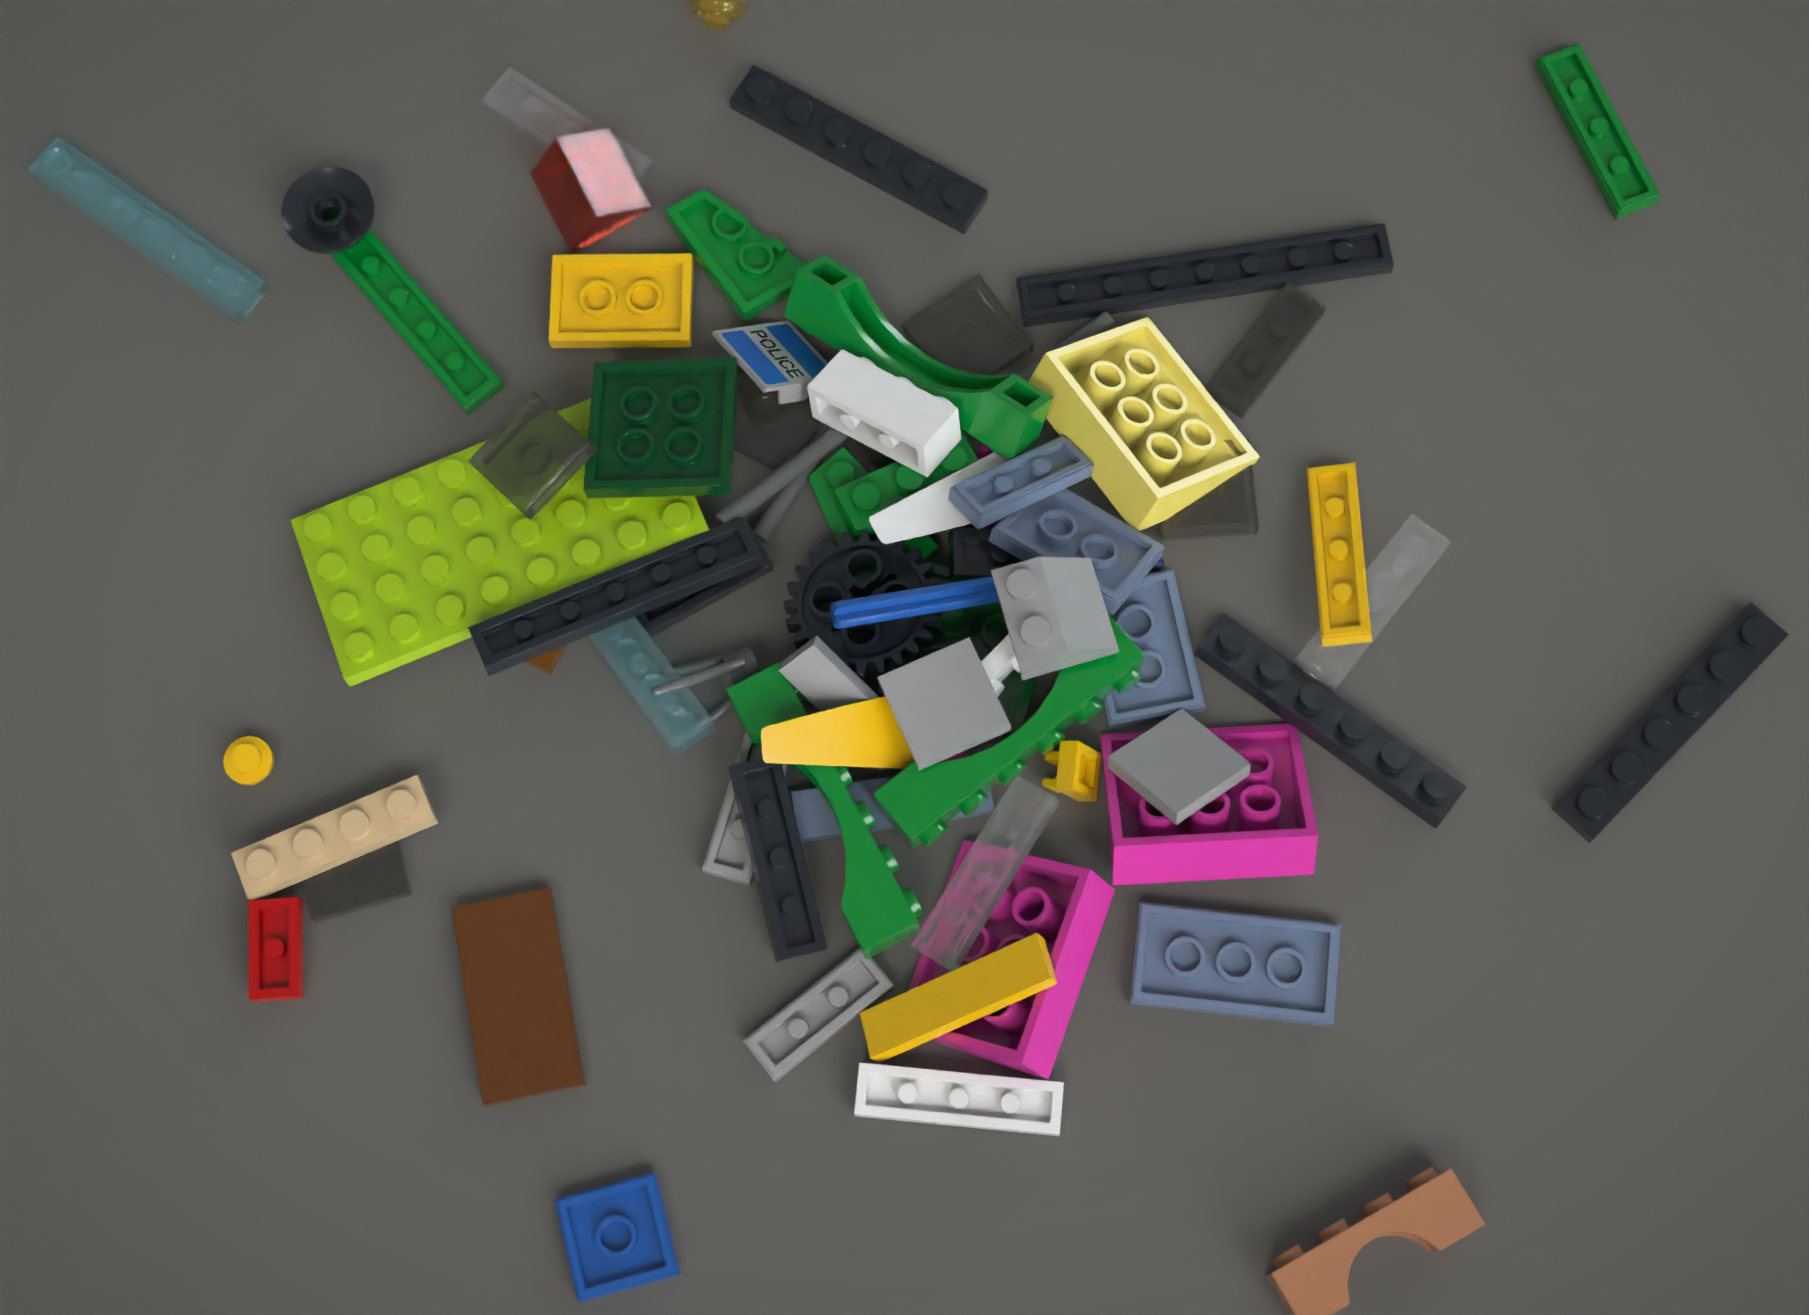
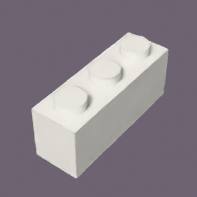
[807,349,961,477]

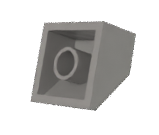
[991,556,1119,680]

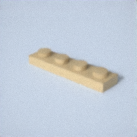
[231,775,438,900]

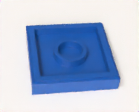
[554,1172,681,1303]

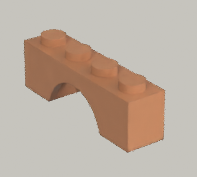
[1266,1166,1485,1315]

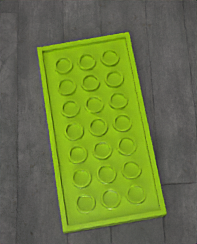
[290,398,709,687]

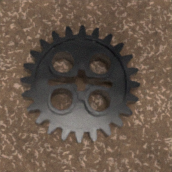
[784,529,942,683]

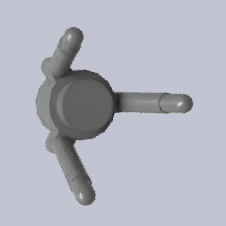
[651,646,761,743]

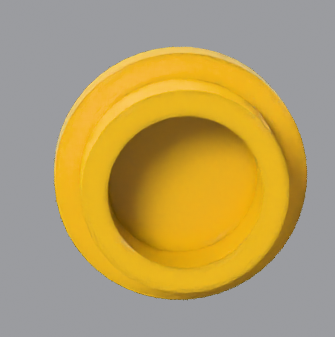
[223,736,274,785]

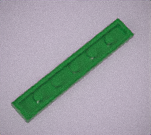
[325,213,505,415]

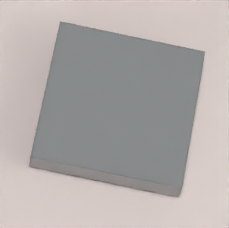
[877,637,1011,770]
[1108,708,1251,825]

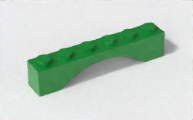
[784,254,1053,460]
[873,612,1145,850]
[726,662,923,960]

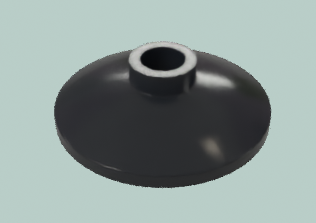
[281,167,375,254]

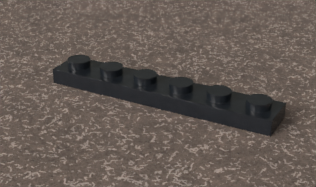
[729,65,988,235]
[468,517,762,676]
[1552,602,1789,843]
[1194,613,1467,829]

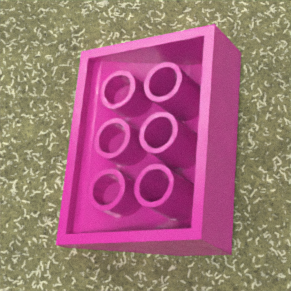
[1100,724,1318,885]
[908,840,1115,1080]

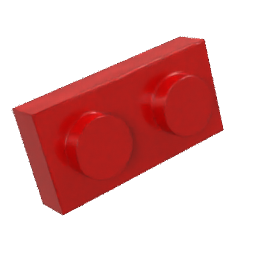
[248,897,304,1003]

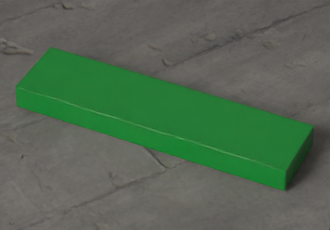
[1534,43,1661,220]

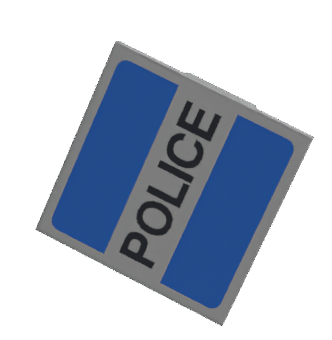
[712,320,828,404]

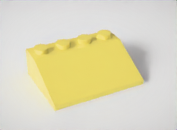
[1028,317,1260,531]

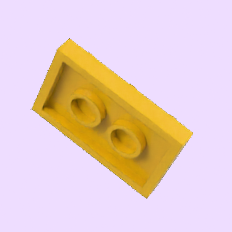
[549,254,694,348]

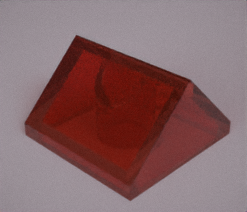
[530,128,652,254]

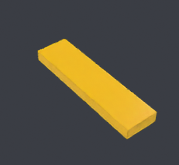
[1307,462,1372,647]
[860,933,1058,1063]

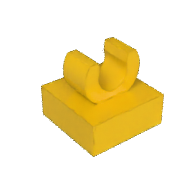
[1042,740,1101,802]

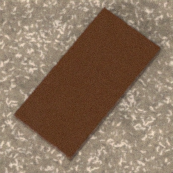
[451,887,586,1107]

